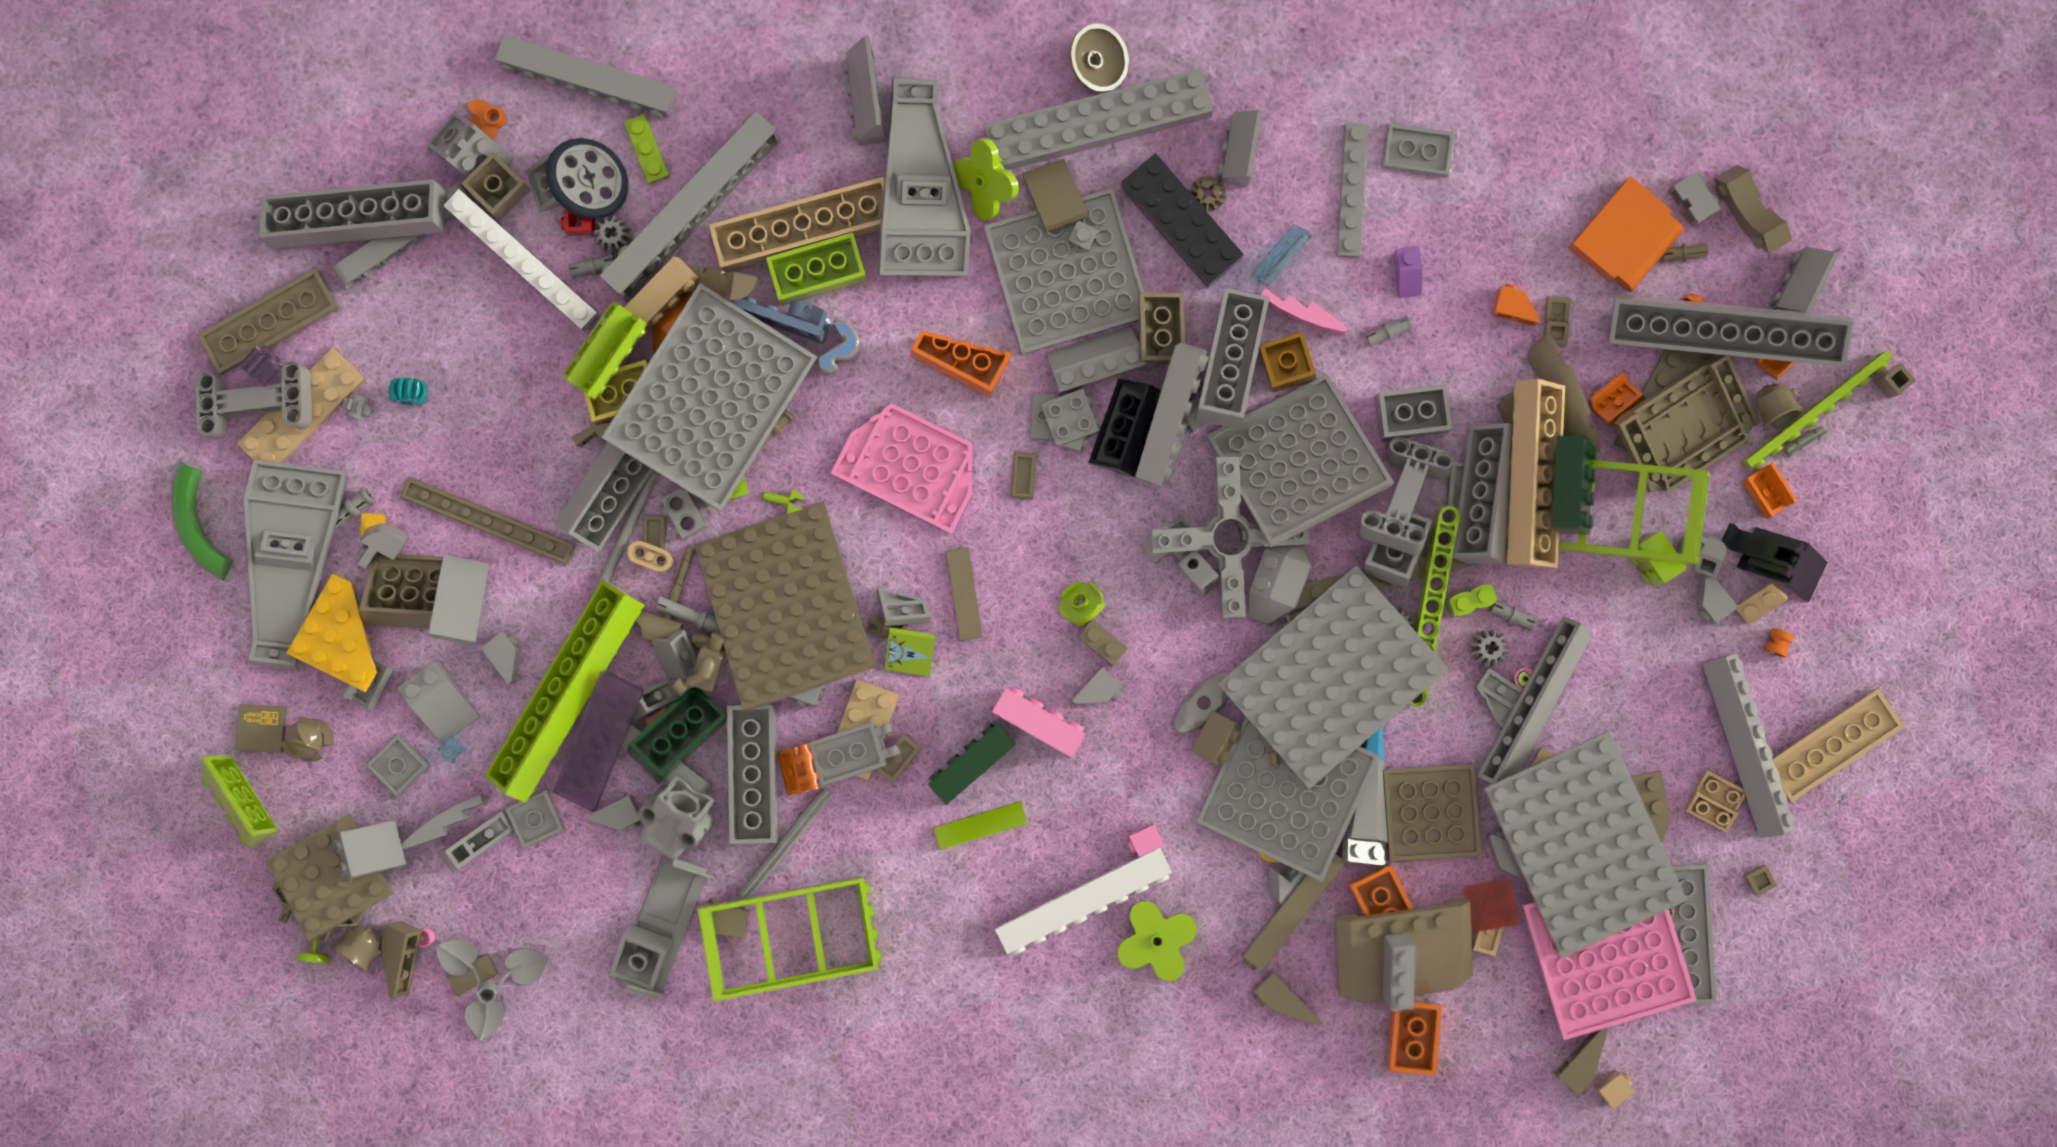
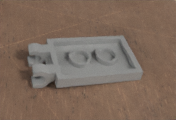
[808,722,901,787]

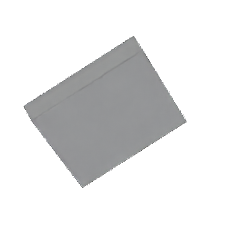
[365,733,431,798]
[504,789,565,850]

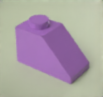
[1393,246,1422,298]

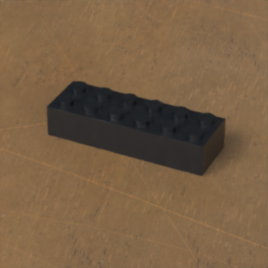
[1120,153,1244,288]

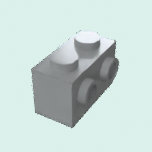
[790,684,827,707]

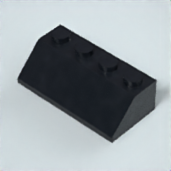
[1088,378,1162,478]

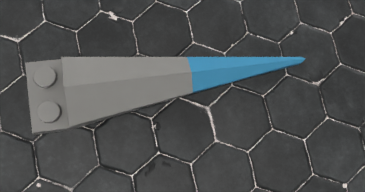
[1342,726,1388,866]

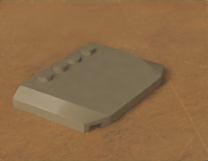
[1615,355,1759,492]
[1333,898,1473,1003]

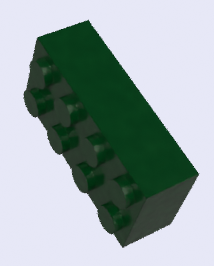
[1552,435,1597,535]
[626,687,727,784]
[928,723,1016,805]

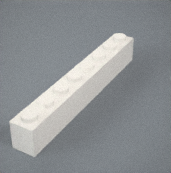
[443,189,599,331]
[995,848,1172,955]

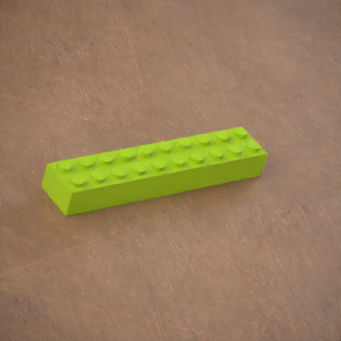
[484,579,644,803]

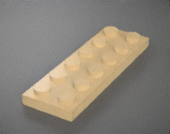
[237,347,366,463]
[1772,689,1904,802]

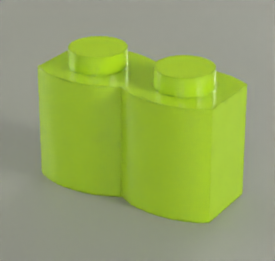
[1445,584,1498,617]

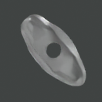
[1174,672,1230,734]

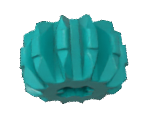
[388,377,428,406]

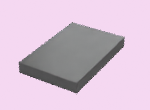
[1382,123,1455,178]

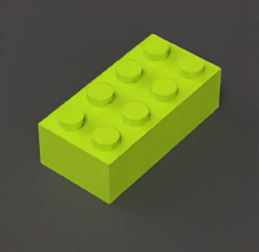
[766,232,867,306]

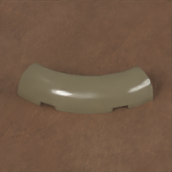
[668,261,757,300]
[1527,333,1600,452]

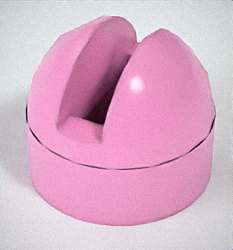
[419,928,436,947]

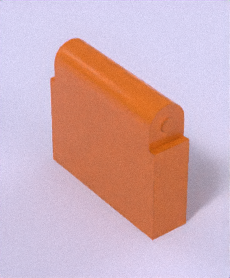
[1568,176,1684,292]

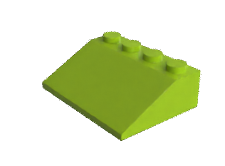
[200,755,279,847]

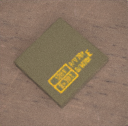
[236,704,287,752]

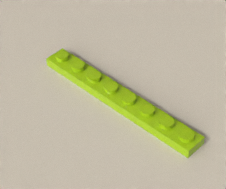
[1740,350,1893,470]

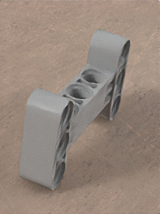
[196,361,312,440]
[1359,437,1454,555]

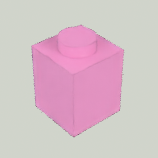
[1127,824,1164,857]

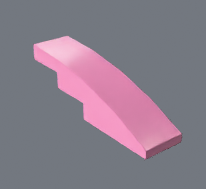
[1260,288,1348,335]

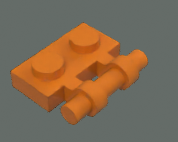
[777,744,819,796]

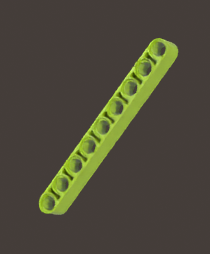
[1409,506,1460,707]

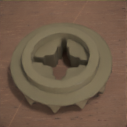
[1190,175,1226,212]

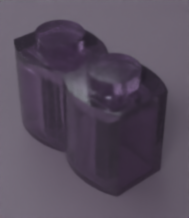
[239,345,283,387]

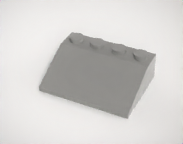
[843,35,886,146]

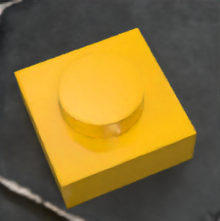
[360,513,386,536]

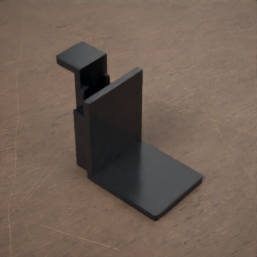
[1721,523,1827,602]

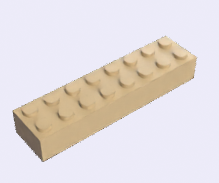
[709,177,884,272]
[1507,379,1565,569]

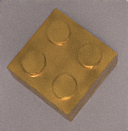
[1259,332,1316,393]

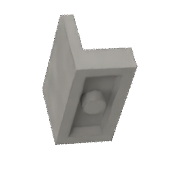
[651,629,697,680]

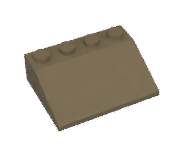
[359,553,443,628]

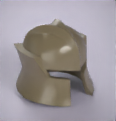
[1757,384,1803,431]
[280,717,334,762]
[330,926,382,972]

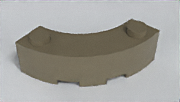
[1715,165,1792,253]

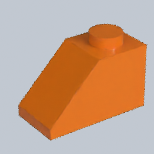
[1491,284,1541,326]

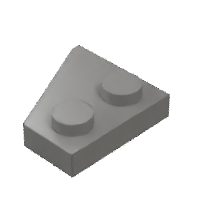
[877,586,930,626]
[1475,668,1523,729]

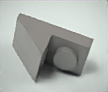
[1268,865,1306,906]

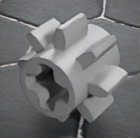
[342,394,373,420]

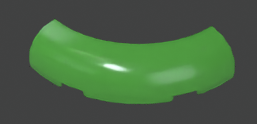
[171,461,234,581]

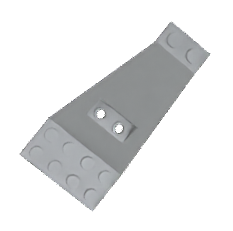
[878,78,971,276]
[244,460,347,669]

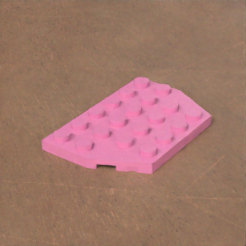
[831,403,972,534]

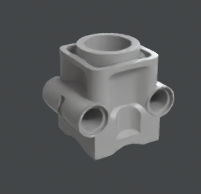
[638,776,715,859]

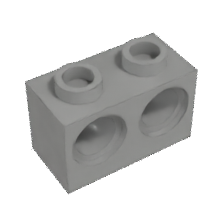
[660,488,709,540]

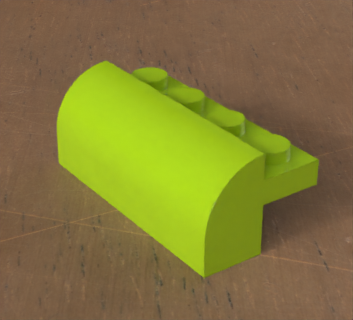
[561,301,648,399]

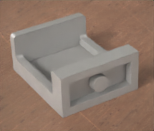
[333,820,406,881]

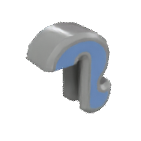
[816,320,861,375]

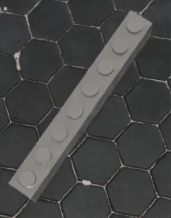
[495,34,677,118]
[1477,616,1594,785]
[1702,653,1795,839]

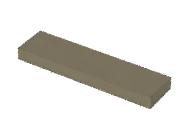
[946,548,983,641]

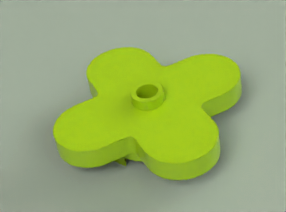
[953,138,1019,221]
[1117,900,1197,981]

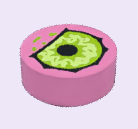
[1513,668,1533,690]

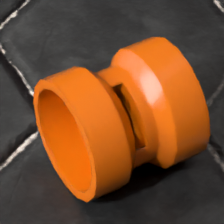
[1764,628,1794,658]

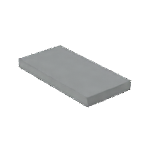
[428,554,489,646]

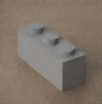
[1382,933,1416,1011]

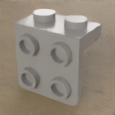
[1042,389,1101,446]

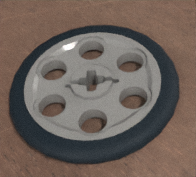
[546,138,628,219]

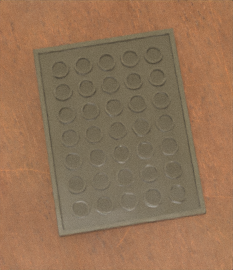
[695,501,876,712]

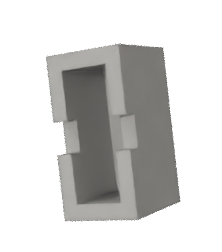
[1668,172,1721,228]

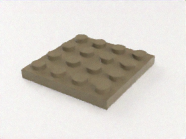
[1383,764,1481,861]
[265,814,394,941]

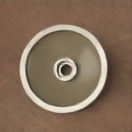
[1069,24,1129,92]

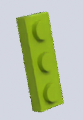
[624,114,670,185]

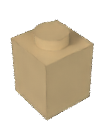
[1594,1070,1635,1109]

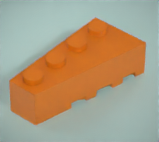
[910,330,1012,398]

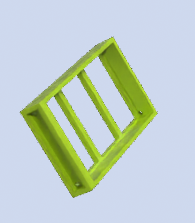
[1558,460,1710,566]
[698,876,882,1002]

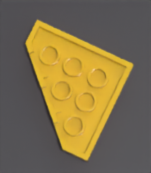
[286,574,377,693]

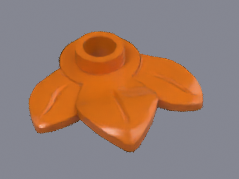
[467,100,506,140]

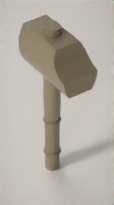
[635,547,695,647]

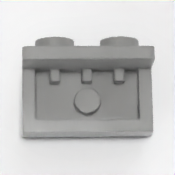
[341,658,393,710]

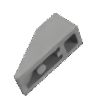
[439,811,514,871]

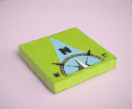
[885,628,935,677]

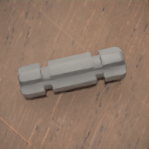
[1784,426,1828,457]

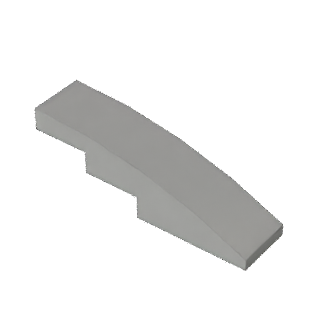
[401,794,488,850]

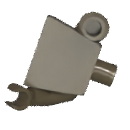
[671,632,727,694]

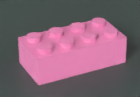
[992,686,1086,758]

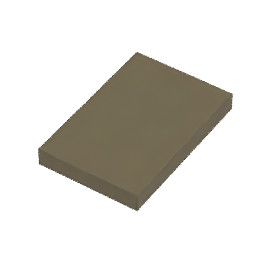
[1022,159,1088,232]

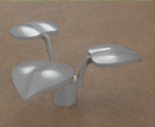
[437,938,548,1041]

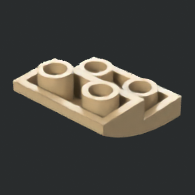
[1685,768,1746,833]

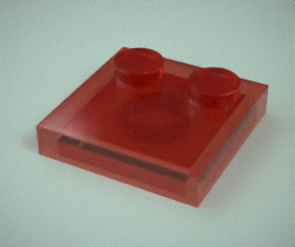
[1464,878,1519,932]

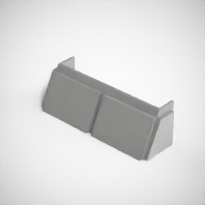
[615,854,713,999]

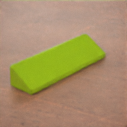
[934,801,1028,850]

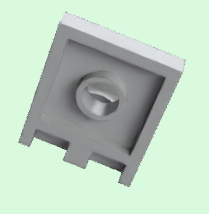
[426,111,513,177]

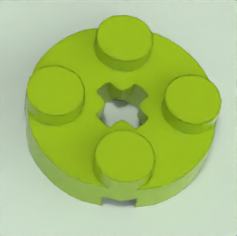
[1058,581,1105,626]

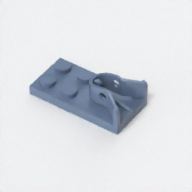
[734,297,831,344]

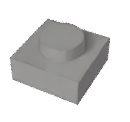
[1068,220,1098,252]

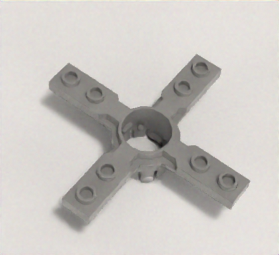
[1150,456,1309,618]

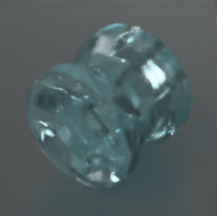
[437,735,467,764]

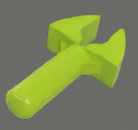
[762,489,806,513]

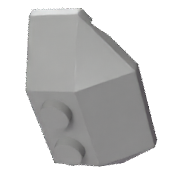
[1249,545,1311,625]

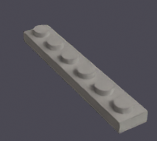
[1337,123,1368,258]

